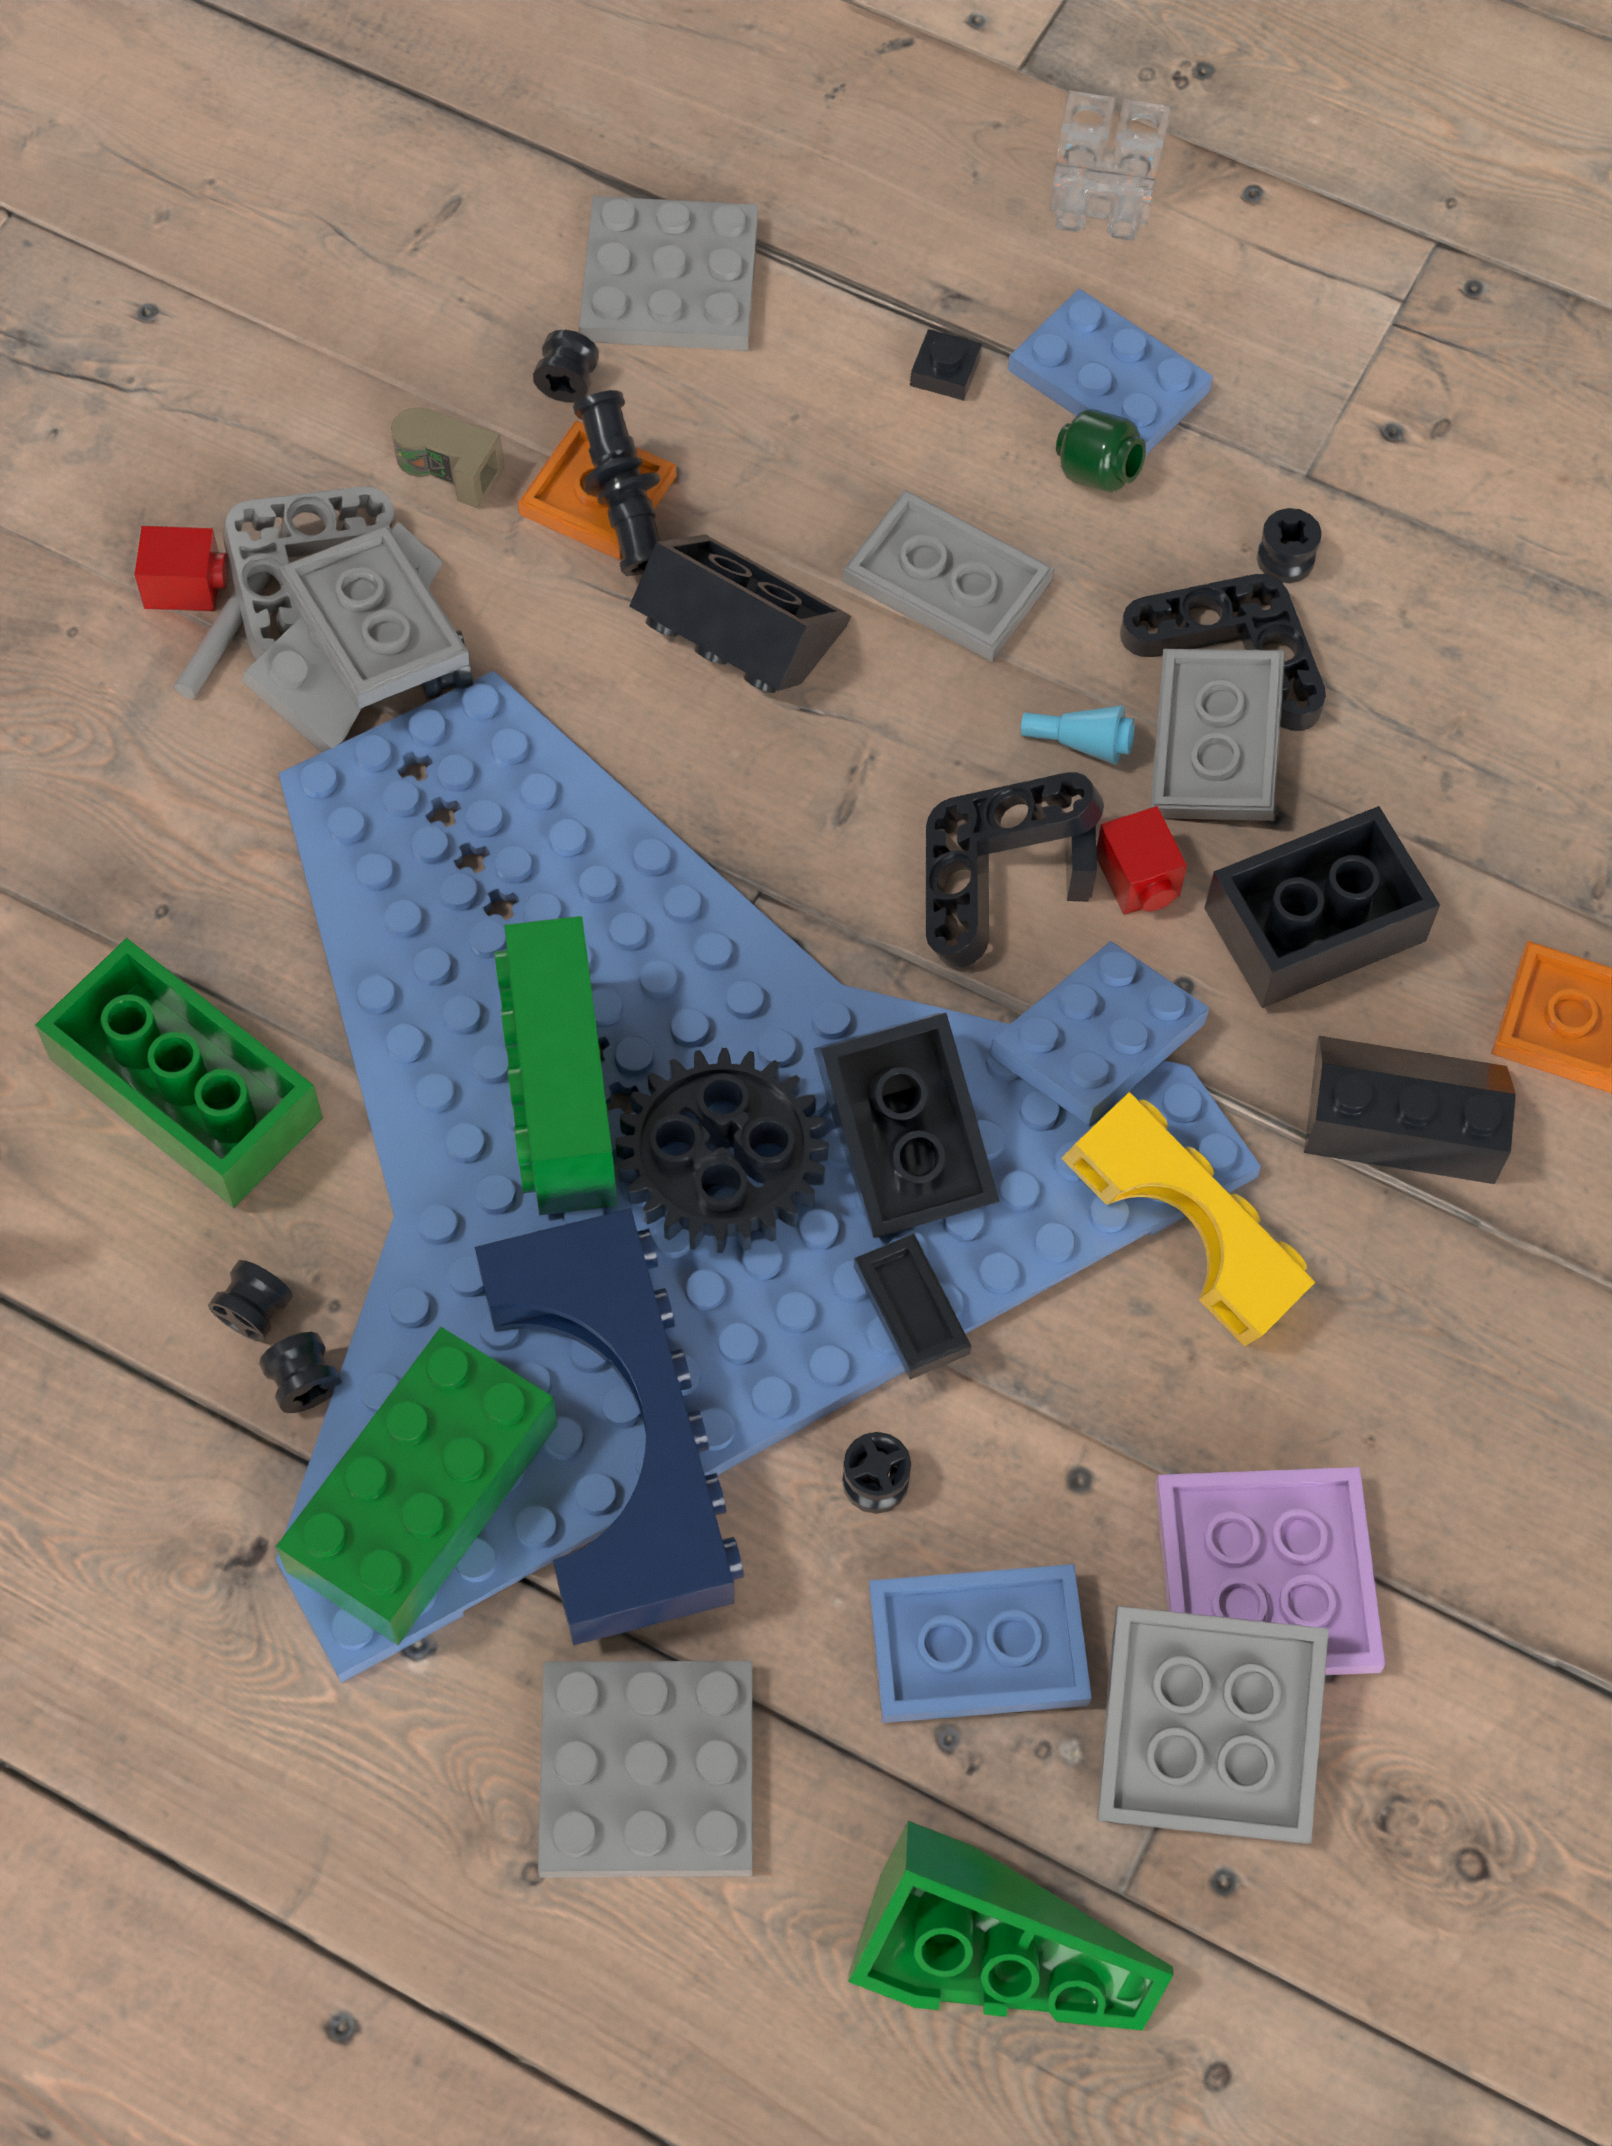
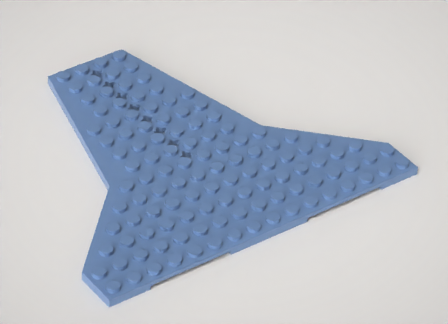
[276,671,1261,1683]

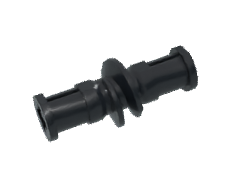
[573,390,661,576]

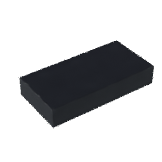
[854,1233,971,1380]

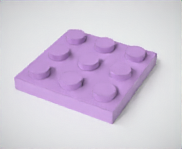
[1155,1467,1385,1675]

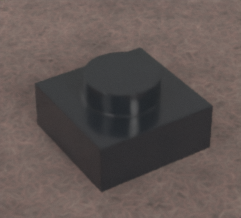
[910,329,982,401]

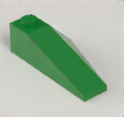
[848,1820,1174,2031]

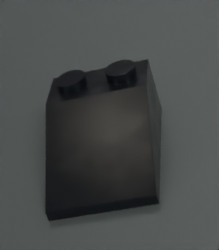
[813,1012,999,1238]

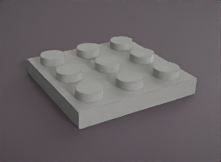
[579,196,758,351]
[1096,1606,1329,1844]
[538,1661,753,1878]

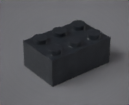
[1204,806,1440,1008]

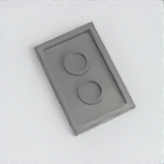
[842,490,1054,662]
[279,525,469,709]
[1150,649,1285,821]

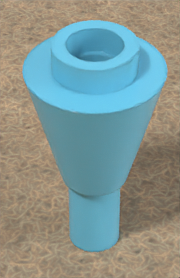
[1021,705,1135,765]

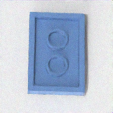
[1008,288,1213,456]
[989,941,1209,1126]
[868,1564,1092,1723]

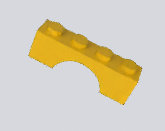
[1061,1092,1316,1347]

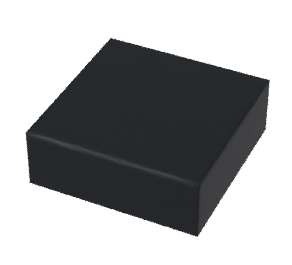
[1066,825,1097,902]

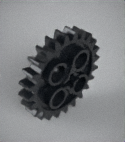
[616,1048,829,1253]

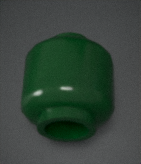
[1056,409,1146,493]

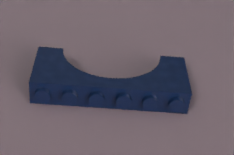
[475,1208,744,1646]

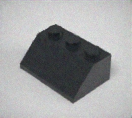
[629,534,851,693]
[1304,1036,1516,1184]

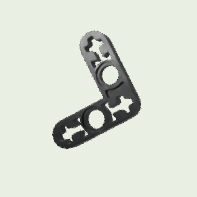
[1120,574,1326,731]
[926,772,1104,968]

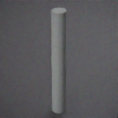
[174,572,272,699]

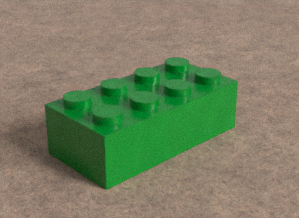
[494,916,617,1216]
[35,937,323,1208]
[275,1327,558,1645]

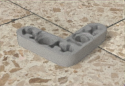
[223,486,394,659]

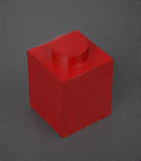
[134,526,229,612]
[1096,806,1187,915]

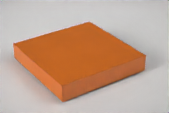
[518,420,677,560]
[1491,940,1612,1093]

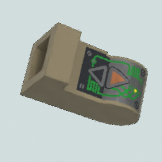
[391,407,504,509]

